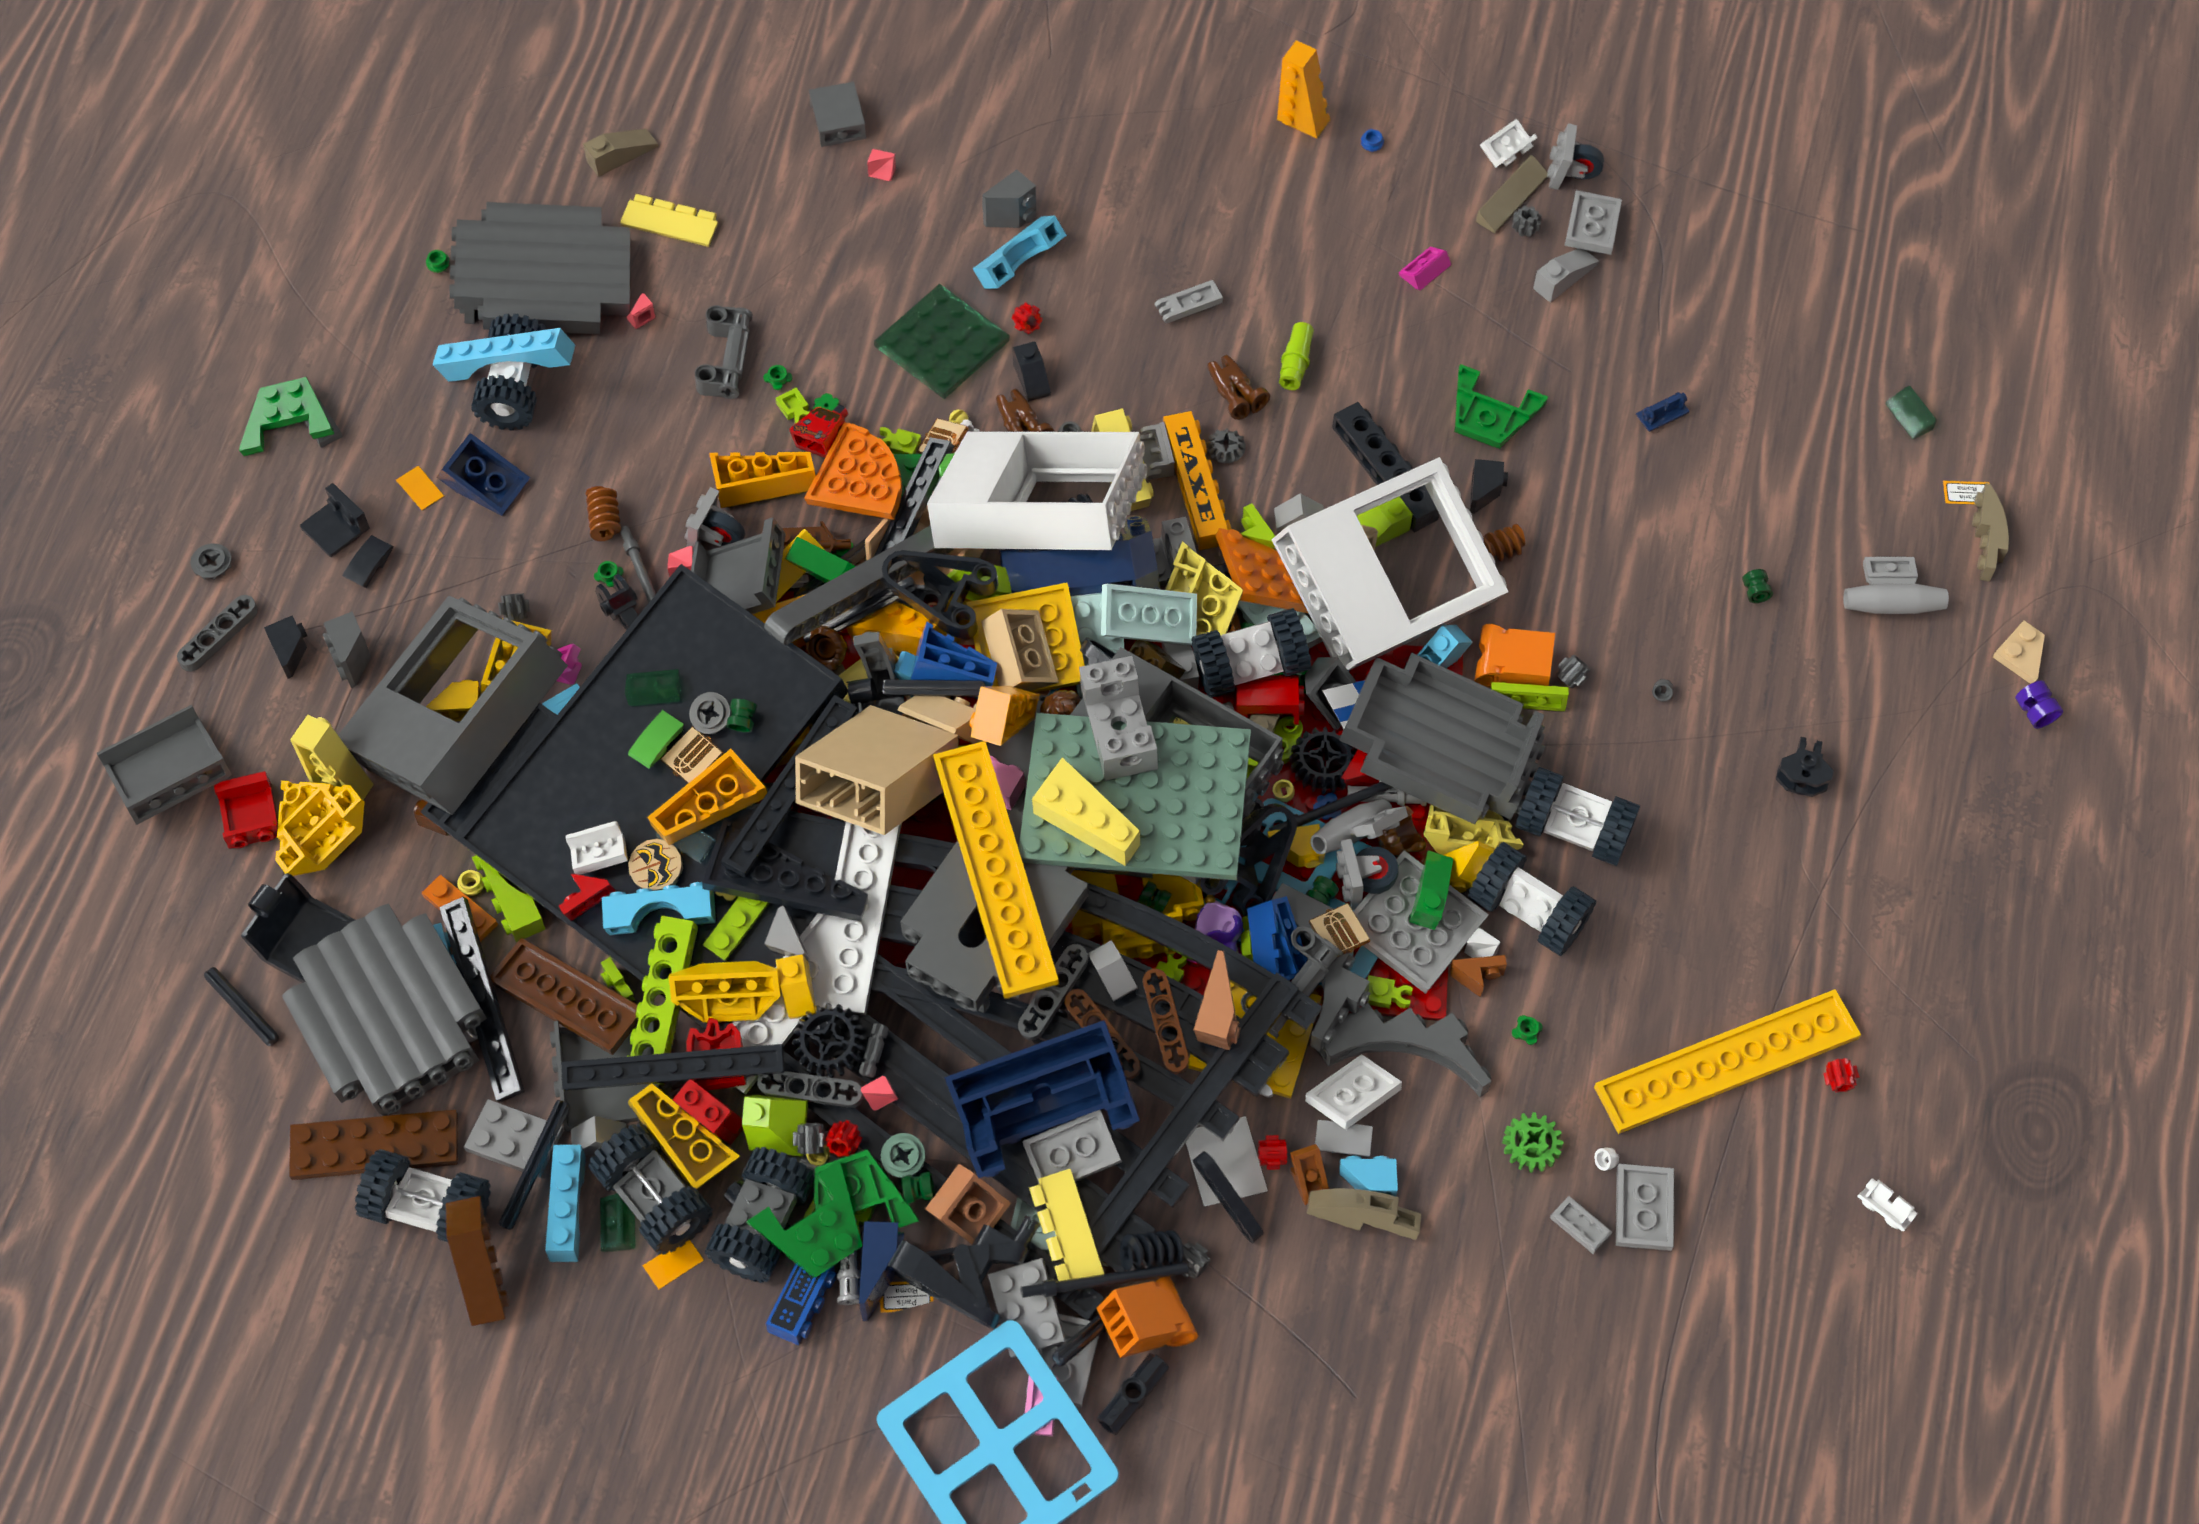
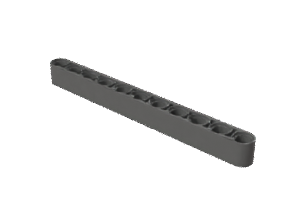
[764,525,954,645]

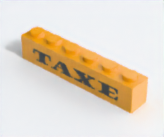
[1163,411,1231,550]

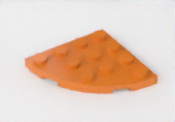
[804,422,902,520]
[1215,528,1308,613]

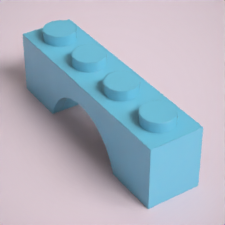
[973,216,1067,289]
[602,882,716,935]
[545,1145,586,1262]

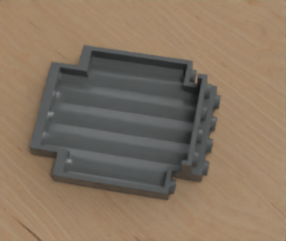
[449,202,630,334]
[1340,653,1545,824]
[282,903,487,1116]

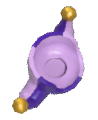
[1195,895,1243,953]

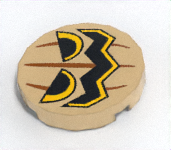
[628,839,683,891]

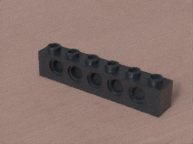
[1332,402,1439,533]

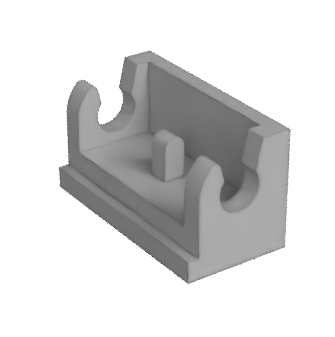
[1140,422,1174,480]
[1315,1120,1373,1157]

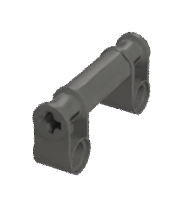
[695,305,753,399]
[1241,926,1343,1039]

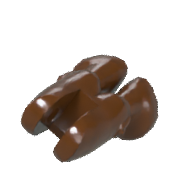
[1207,355,1271,420]
[996,389,1055,432]

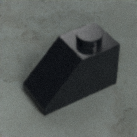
[1012,341,1051,402]
[1470,459,1508,514]
[264,615,307,679]

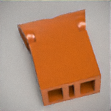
[1474,624,1555,688]
[1097,1276,1198,1358]

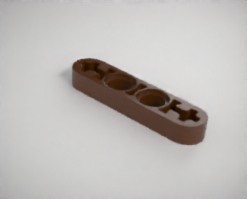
[1143,968,1190,1074]
[1065,989,1141,1080]

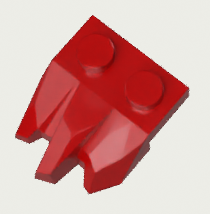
[686,1018,747,1091]

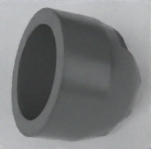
[1652,679,1674,701]

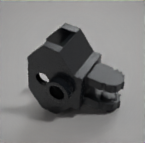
[595,573,638,630]
[1776,737,1834,797]

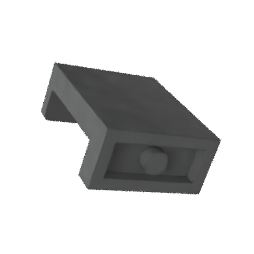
[809,82,866,147]

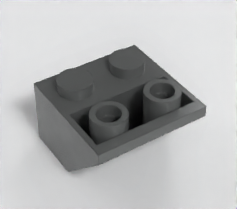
[323,612,371,688]

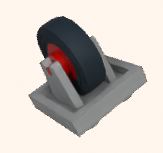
[1547,123,1604,190]
[684,487,745,551]
[1336,839,1399,910]

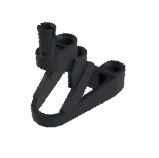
[882,550,999,640]
[1196,797,1297,916]
[888,1216,1041,1330]

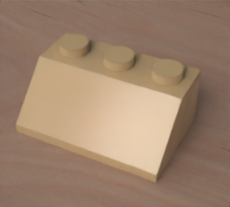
[981,609,1058,691]
[898,696,987,744]

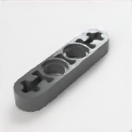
[177,595,258,672]
[1018,944,1089,1040]
[757,1071,864,1108]

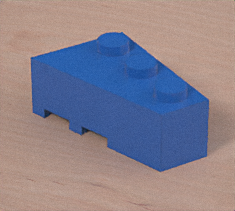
[910,622,997,699]
[1247,896,1308,981]

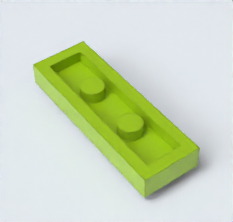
[1491,682,1569,711]
[703,897,770,962]

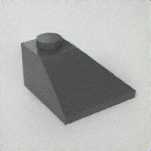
[1304,657,1356,730]

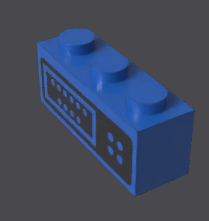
[766,1264,837,1345]

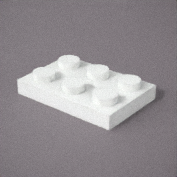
[1305,1054,1402,1130]

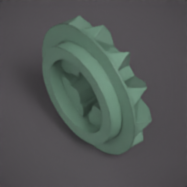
[881,1133,926,1178]

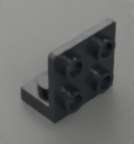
[300,483,370,557]

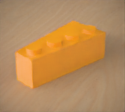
[1277,40,1330,138]
[709,452,816,508]
[846,601,947,656]
[969,686,1040,746]
[647,749,767,845]

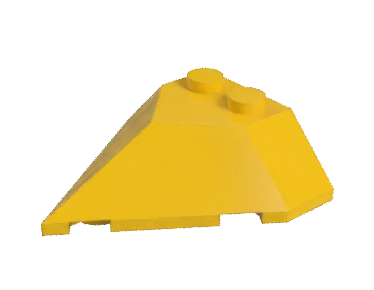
[275,780,365,876]

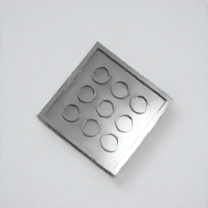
[1341,851,1488,994]

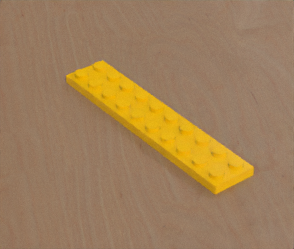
[933,741,1059,999]
[1594,989,1861,1134]

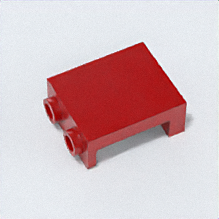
[1237,675,1304,725]
[214,771,278,849]
[673,1079,743,1145]

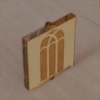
[917,418,969,454]
[661,726,724,783]
[1309,903,1370,957]

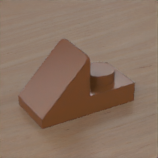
[1449,955,1507,997]
[1290,1144,1329,1205]

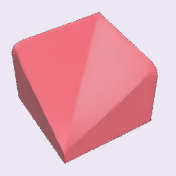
[867,149,896,181]
[627,293,655,329]
[668,546,694,577]
[860,1076,898,1111]

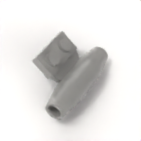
[1843,557,1949,614]
[1310,799,1408,854]

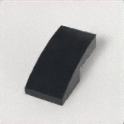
[342,535,394,588]

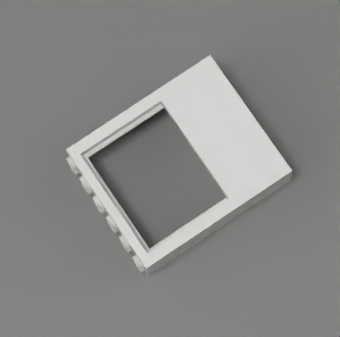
[927,432,1147,550]
[1272,457,1508,671]

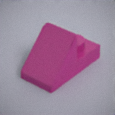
[557,644,582,685]

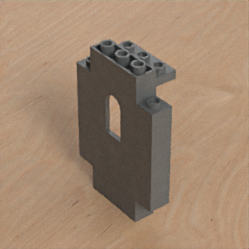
[901,808,1088,1013]

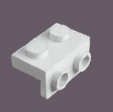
[1480,119,1538,168]
[566,821,628,875]

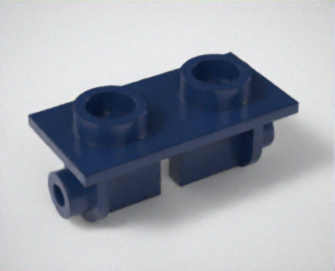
[1636,392,1690,432]

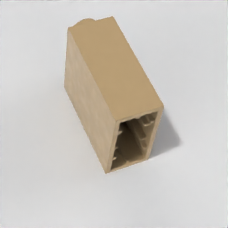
[795,705,958,835]

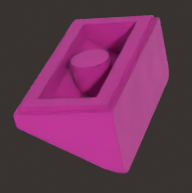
[1399,247,1451,290]

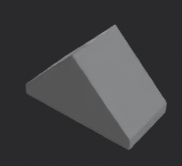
[1274,493,1324,531]
[765,906,810,961]
[1087,940,1138,1001]
[571,1116,627,1155]

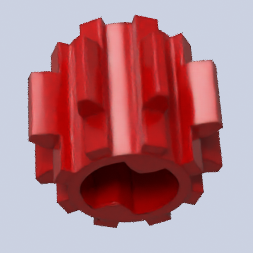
[1011,302,1043,334]
[1823,1058,1860,1093]
[825,1120,862,1157]
[1258,1135,1287,1170]

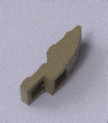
[1972,483,2009,582]
[1307,1188,1421,1240]

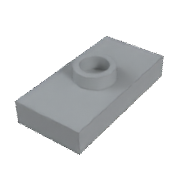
[1550,1196,1612,1254]

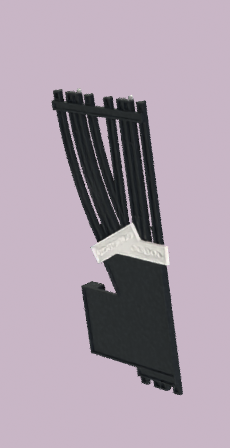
[421,564,1322,1321]

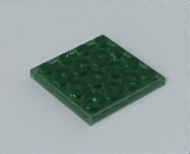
[874,283,1010,399]

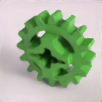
[1502,1112,1563,1173]

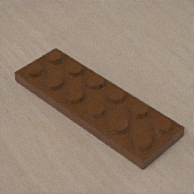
[490,938,639,1055]
[289,1109,458,1180]

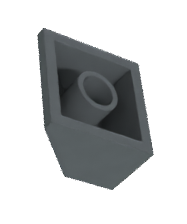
[982,169,1036,228]

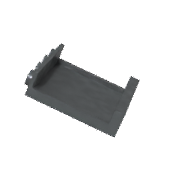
[691,517,786,614]
[97,705,232,825]
[550,1021,662,1132]

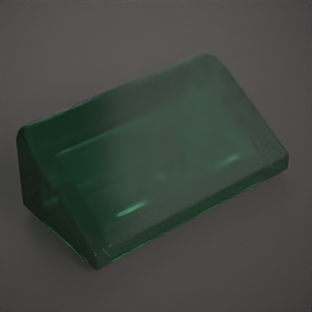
[1885,385,1936,439]
[625,669,681,706]
[600,1193,636,1252]

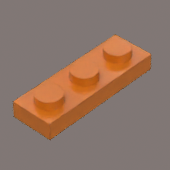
[422,874,498,942]

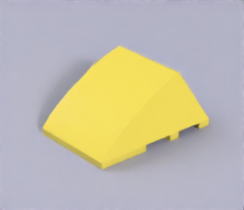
[1165,541,1243,635]
[1424,805,1524,855]

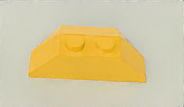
[669,961,781,1022]

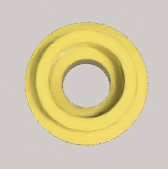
[457,870,484,896]

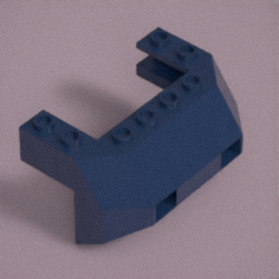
[999,516,1160,596]
[944,1020,1140,1178]

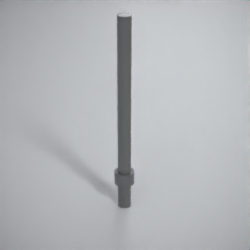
[620,526,656,603]

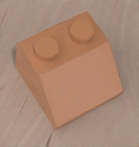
[925,1164,1011,1244]

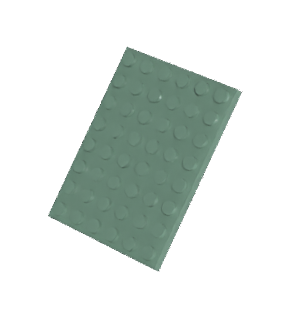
[1019,713,1251,880]

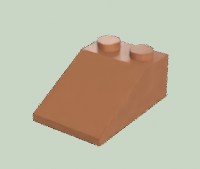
[1194,950,1241,1050]

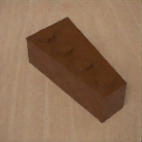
[446,1196,509,1326]

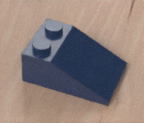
[436,433,530,516]
[859,1222,904,1321]

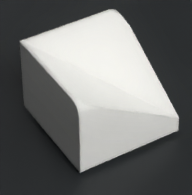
[1464,928,1500,958]

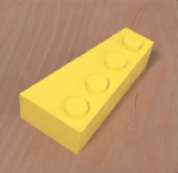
[1091,408,1154,511]
[290,715,374,800]
[1032,757,1140,866]

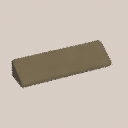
[1476,155,1548,234]

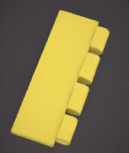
[620,194,718,247]
[1029,1169,1104,1281]

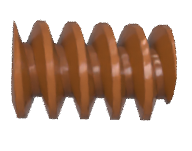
[586,486,621,542]
[1483,524,1526,562]

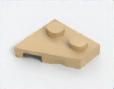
[1993,621,2045,684]

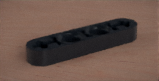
[1193,1151,1264,1243]

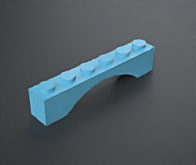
[433,328,575,382]

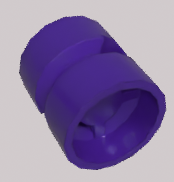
[2015,680,2063,729]

